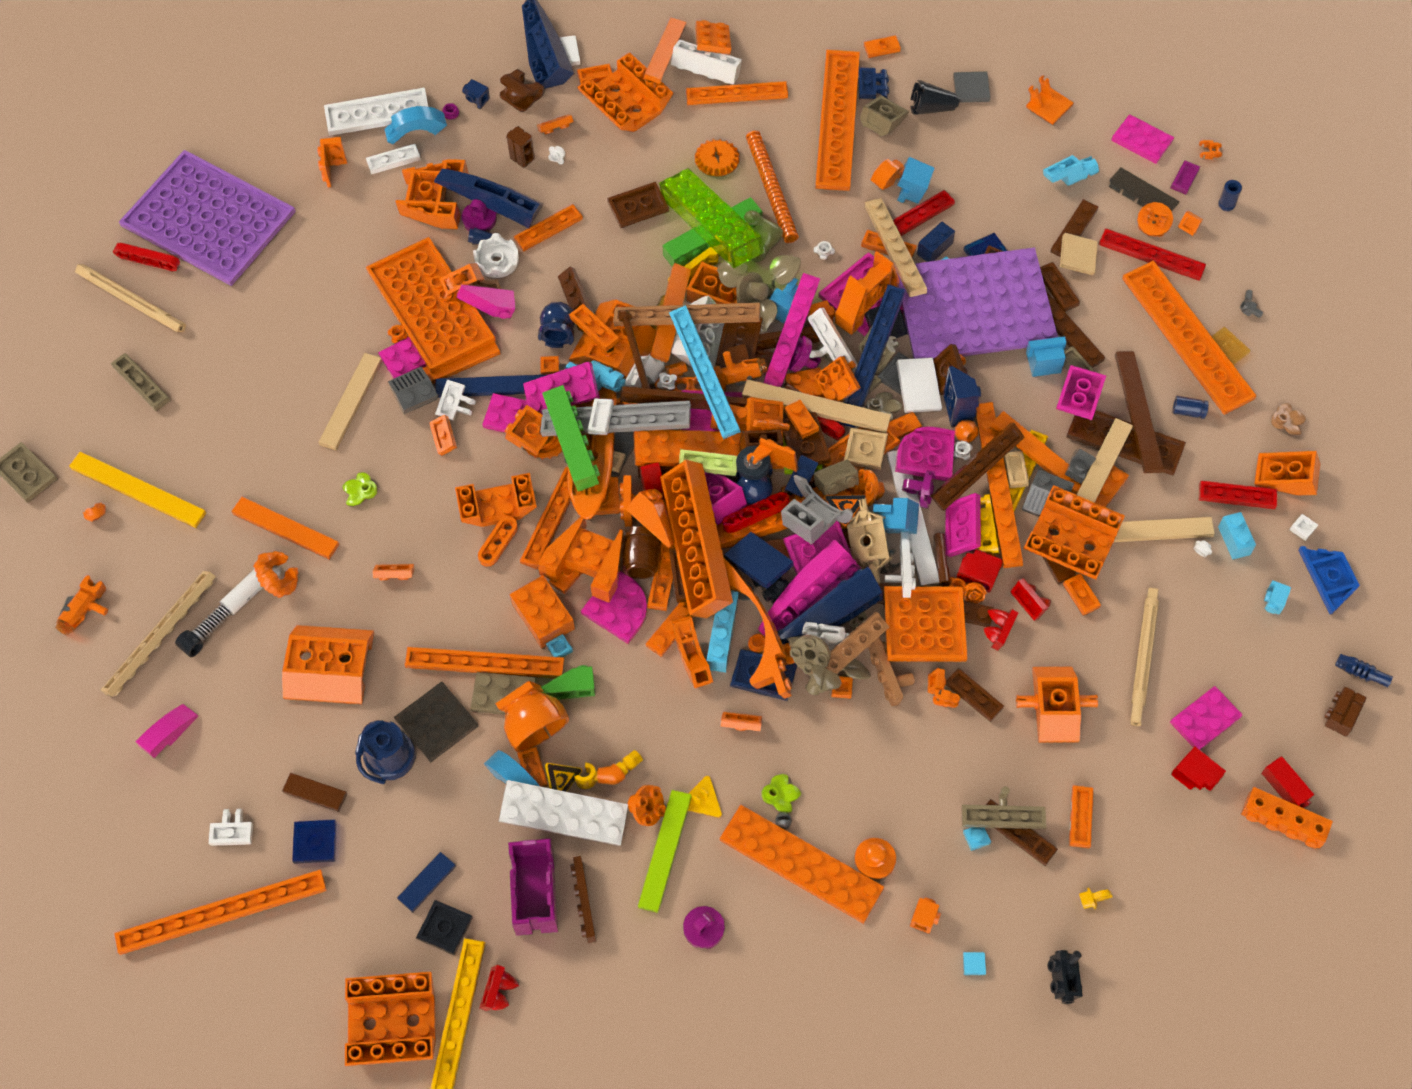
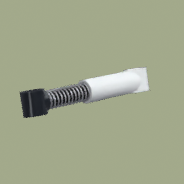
[175,566,282,657]

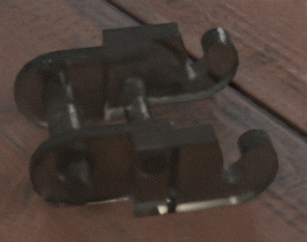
[881,549,901,574]

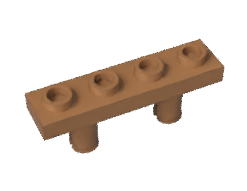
[825,612,889,674]
[867,637,915,707]

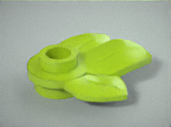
[342,472,377,506]
[761,774,801,813]

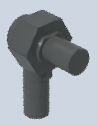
[1240,290,1263,318]

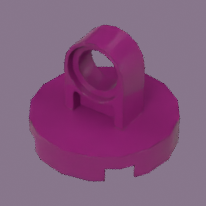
[461,199,497,231]
[788,336,821,372]
[902,470,936,509]
[683,906,725,949]

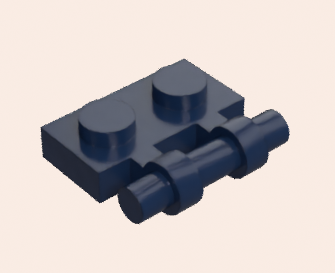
[858,68,889,99]

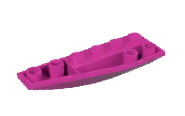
[758,539,862,636]

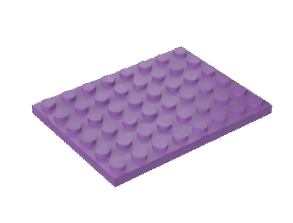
[119,150,296,286]
[896,247,1058,359]

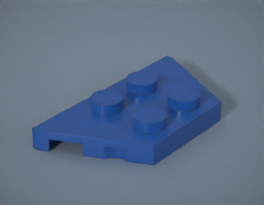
[1298,546,1360,614]

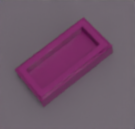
[1170,160,1201,195]

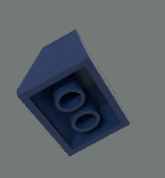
[943,366,981,427]

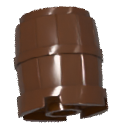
[622,526,661,579]

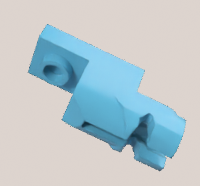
[1043,155,1099,186]
[565,360,626,392]

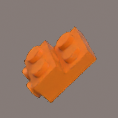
[504,405,551,455]

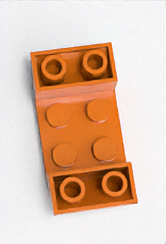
[455,473,537,527]

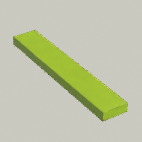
[638,790,692,913]

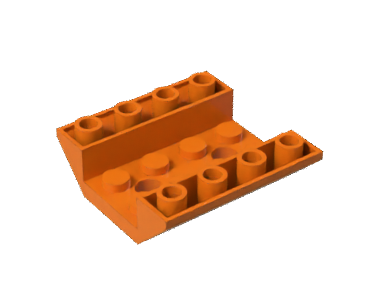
[577,52,673,132]
[569,299,657,379]
[1024,485,1125,580]
[282,625,374,705]
[345,972,436,1066]

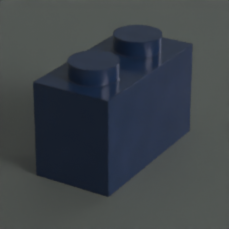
[917,221,955,262]

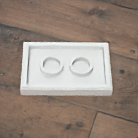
[896,358,942,413]

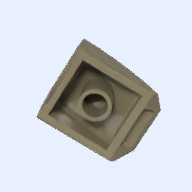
[860,95,909,137]

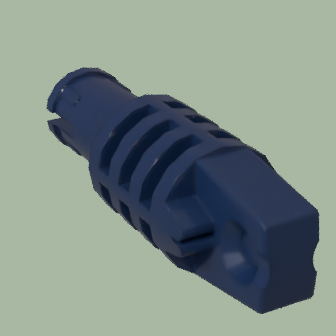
[1335,654,1393,688]

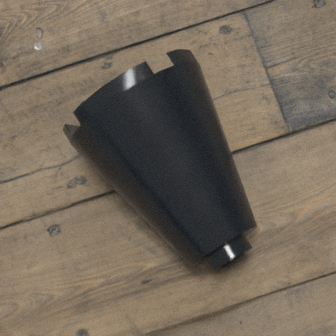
[910,80,959,115]

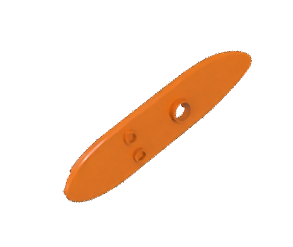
[568,387,617,520]

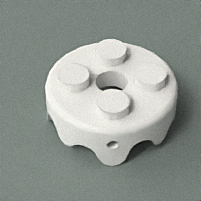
[473,233,519,278]

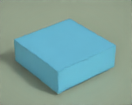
[546,634,573,658]
[963,952,986,975]

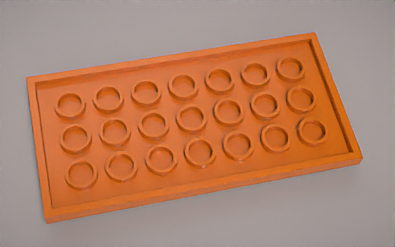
[366,237,496,373]

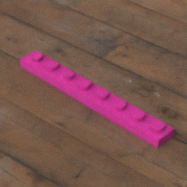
[763,273,820,388]

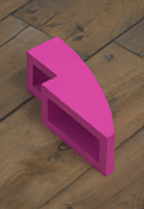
[135,704,198,758]

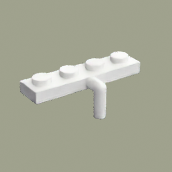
[807,308,858,374]
[885,532,915,598]

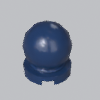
[538,302,575,348]
[736,460,773,505]

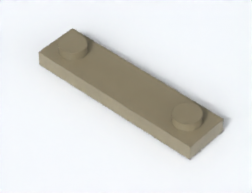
[110,353,171,411]

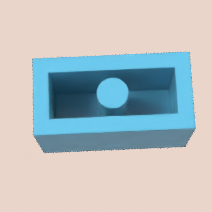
[1218,512,1256,560]

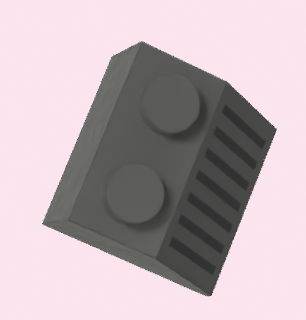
[388,367,438,415]
[1022,469,1074,517]

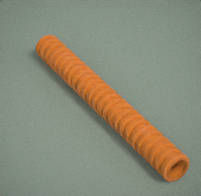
[746,130,799,243]

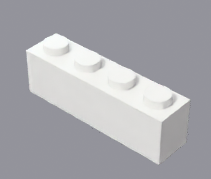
[671,40,742,85]

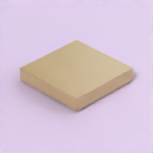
[1060,233,1098,275]
[844,428,888,470]

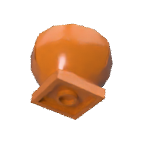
[495,681,569,752]

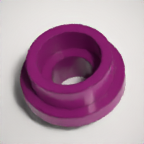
[442,103,459,120]

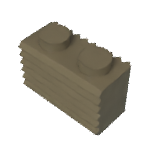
[814,459,859,496]

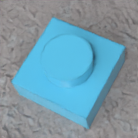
[963,827,991,851]

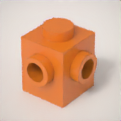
[910,898,941,934]

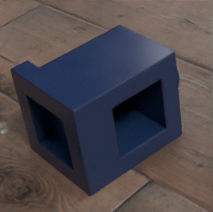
[462,79,490,110]

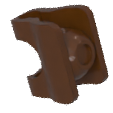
[499,69,544,112]

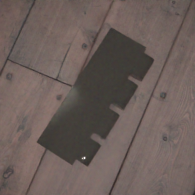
[1109,167,1180,211]

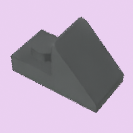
[1065,449,1096,484]

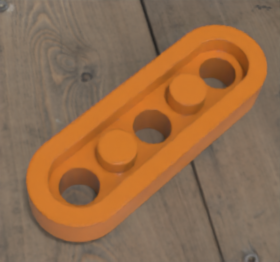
[478,516,518,567]

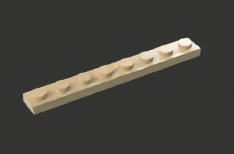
[865,198,927,297]
[100,571,216,697]

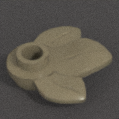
[866,392,903,421]

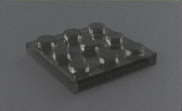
[394,681,479,763]

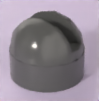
[775,812,792,830]

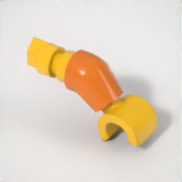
[574,750,643,790]

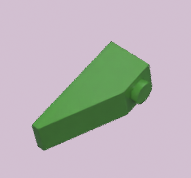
[541,665,595,700]

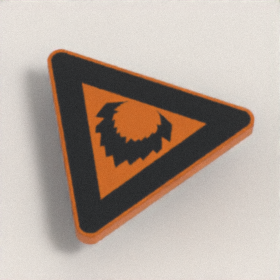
[824,495,867,526]

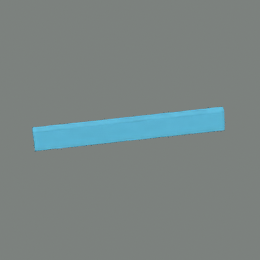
[669,305,741,439]

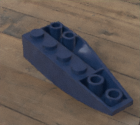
[522,0,574,89]
[434,168,544,228]
[777,567,883,644]

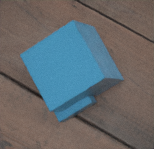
[897,157,934,204]
[769,278,798,324]
[1026,337,1066,377]
[873,498,919,534]

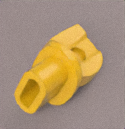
[1079,887,1113,910]

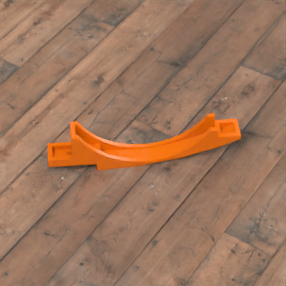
[723,558,792,699]

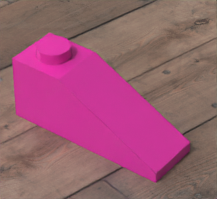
[457,285,515,319]

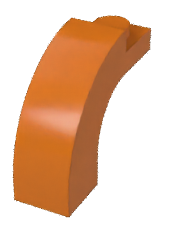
[672,615,713,688]

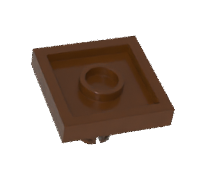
[933,344,967,395]

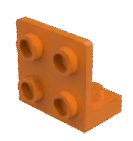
[317,137,347,188]

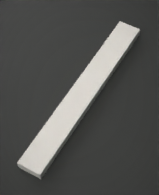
[887,451,939,587]

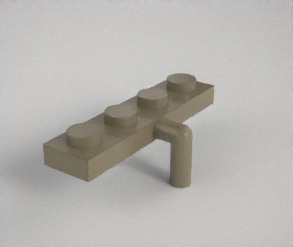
[961,786,1046,829]

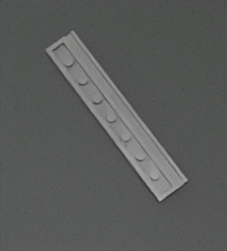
[540,401,691,436]

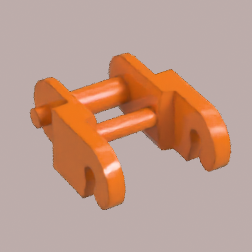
[1199,140,1222,159]
[933,689,960,708]

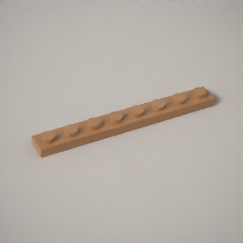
[613,303,761,326]

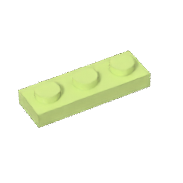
[679,449,737,476]

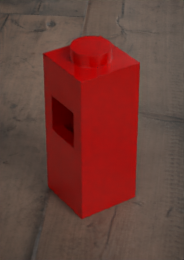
[1261,756,1315,809]

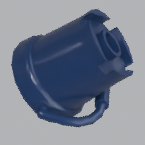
[355,720,416,785]

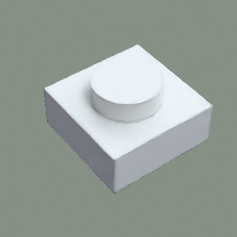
[1290,514,1318,541]

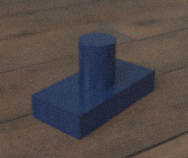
[784,455,818,498]

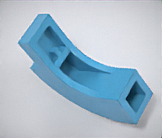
[384,106,447,145]
[484,750,540,786]

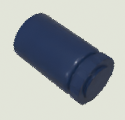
[1218,180,1242,211]
[1172,395,1209,419]

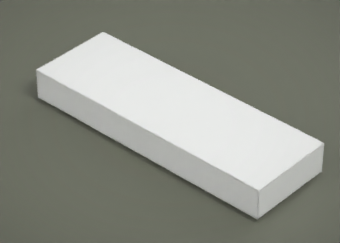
[366,144,421,175]

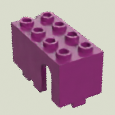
[508,839,558,936]

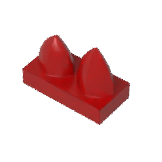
[1010,578,1051,621]
[983,609,1019,651]
[479,965,519,1011]

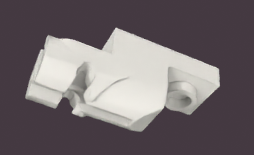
[624,354,671,388]
[802,622,849,651]

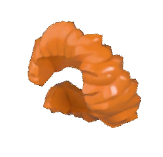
[253,551,298,598]

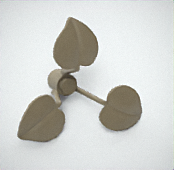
[717,255,801,333]
[787,636,871,695]

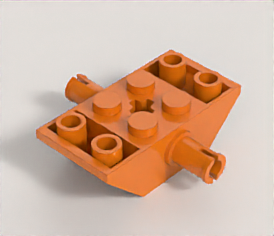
[1016,667,1098,743]

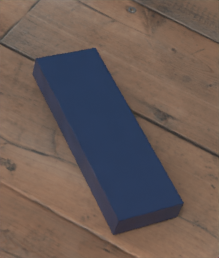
[397,852,456,913]

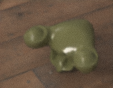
[744,210,783,262]

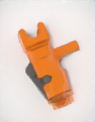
[713,351,768,389]
[55,575,108,636]

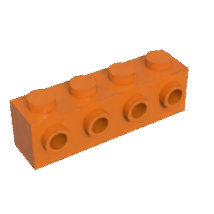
[1241,787,1333,849]

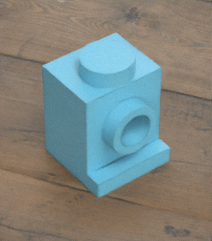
[1264,580,1291,615]

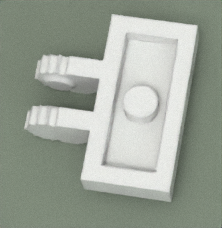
[435,380,476,421]
[209,809,253,846]

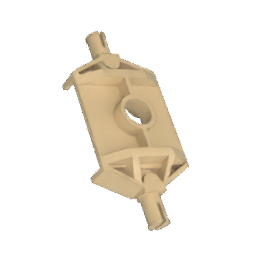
[847,499,893,583]

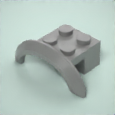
[781,475,853,545]

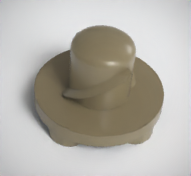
[736,272,769,303]
[790,635,831,674]

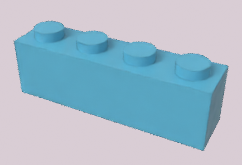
[707,591,739,673]

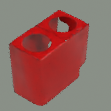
[956,549,1003,593]
[1171,746,1226,791]

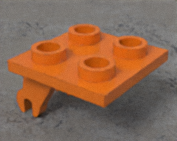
[1026,75,1074,125]

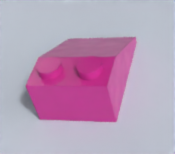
[1056,365,1106,420]
[704,472,747,525]

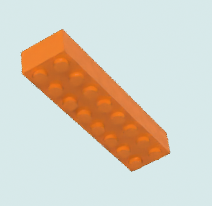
[660,460,733,619]

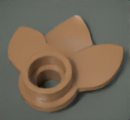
[1271,403,1306,435]

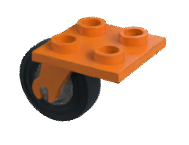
[736,438,798,480]

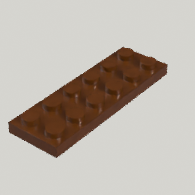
[1066,410,1186,476]

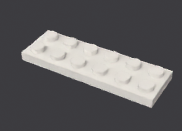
[324,88,428,136]
[498,780,628,846]

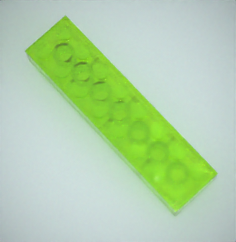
[659,168,764,269]

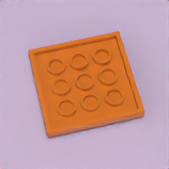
[884,586,967,662]

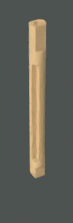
[75,264,186,332]
[1131,588,1159,726]

